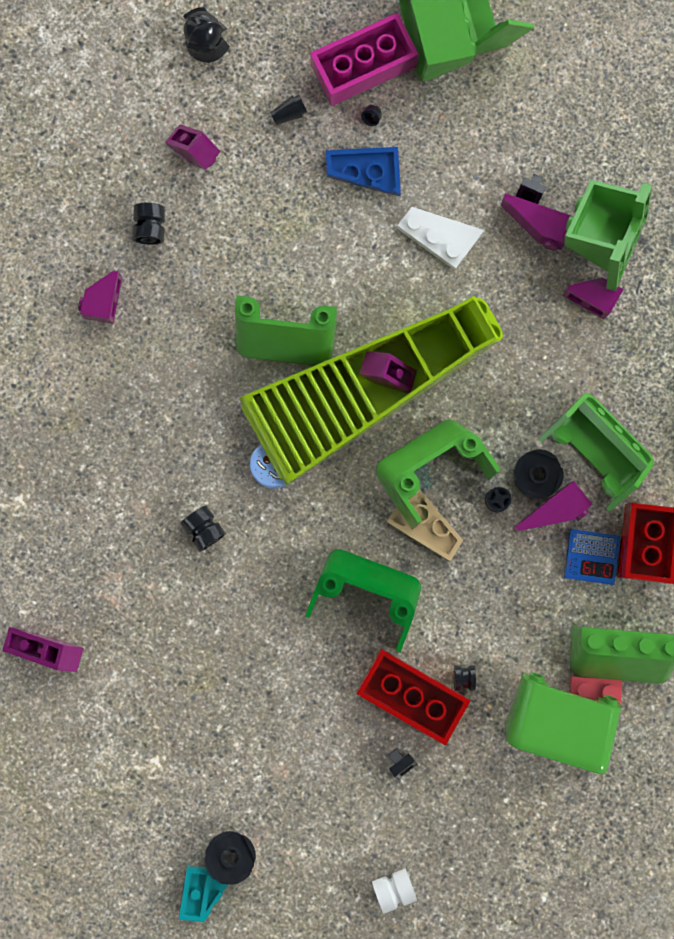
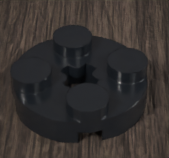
[513,449,564,499]
[204,831,256,885]

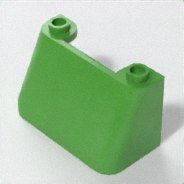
[235,295,337,366]
[504,672,622,774]

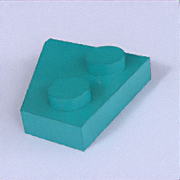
[178,865,228,922]

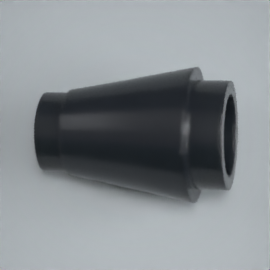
[270,94,307,125]

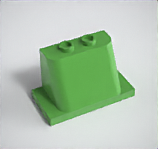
[565,180,652,291]

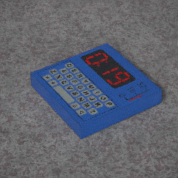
[564,529,620,585]

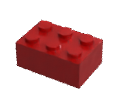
[617,502,674,584]

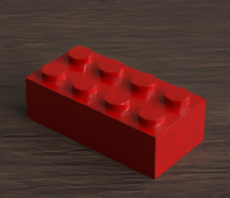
[356,648,471,746]

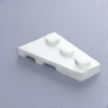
[397,207,484,270]

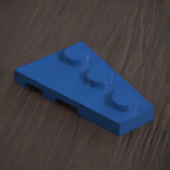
[326,147,401,197]

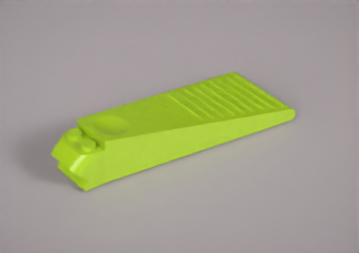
[239,296,503,486]

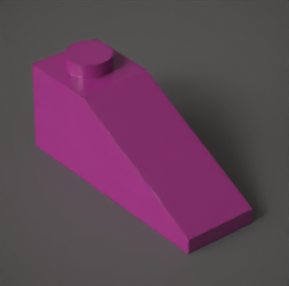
[500,193,574,251]
[512,481,593,532]
[2,627,84,672]

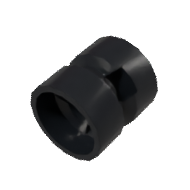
[132,202,166,245]
[180,505,226,552]

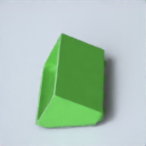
[399,0,476,82]
[570,626,674,684]

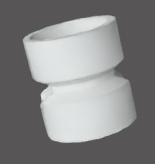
[372,868,417,914]

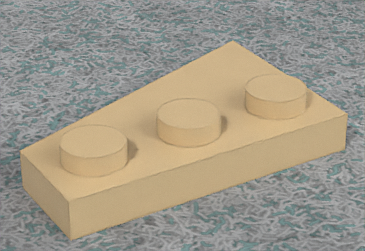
[386,489,463,562]

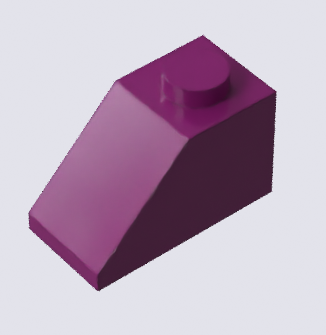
[165,124,221,170]
[78,270,123,324]
[562,277,624,319]
[359,351,417,393]

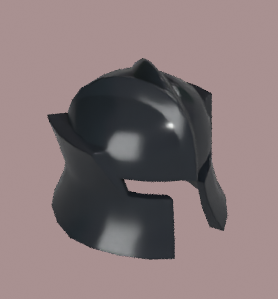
[183,7,230,63]

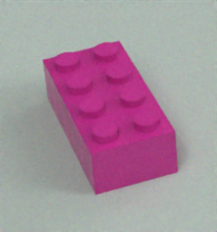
[310,12,419,107]

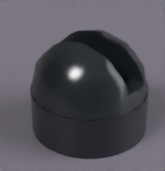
[361,104,382,126]

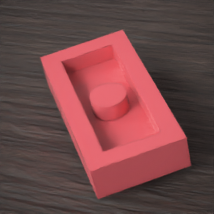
[570,676,622,704]

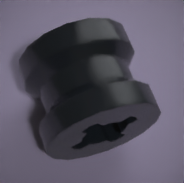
[484,487,512,513]
[453,665,476,691]

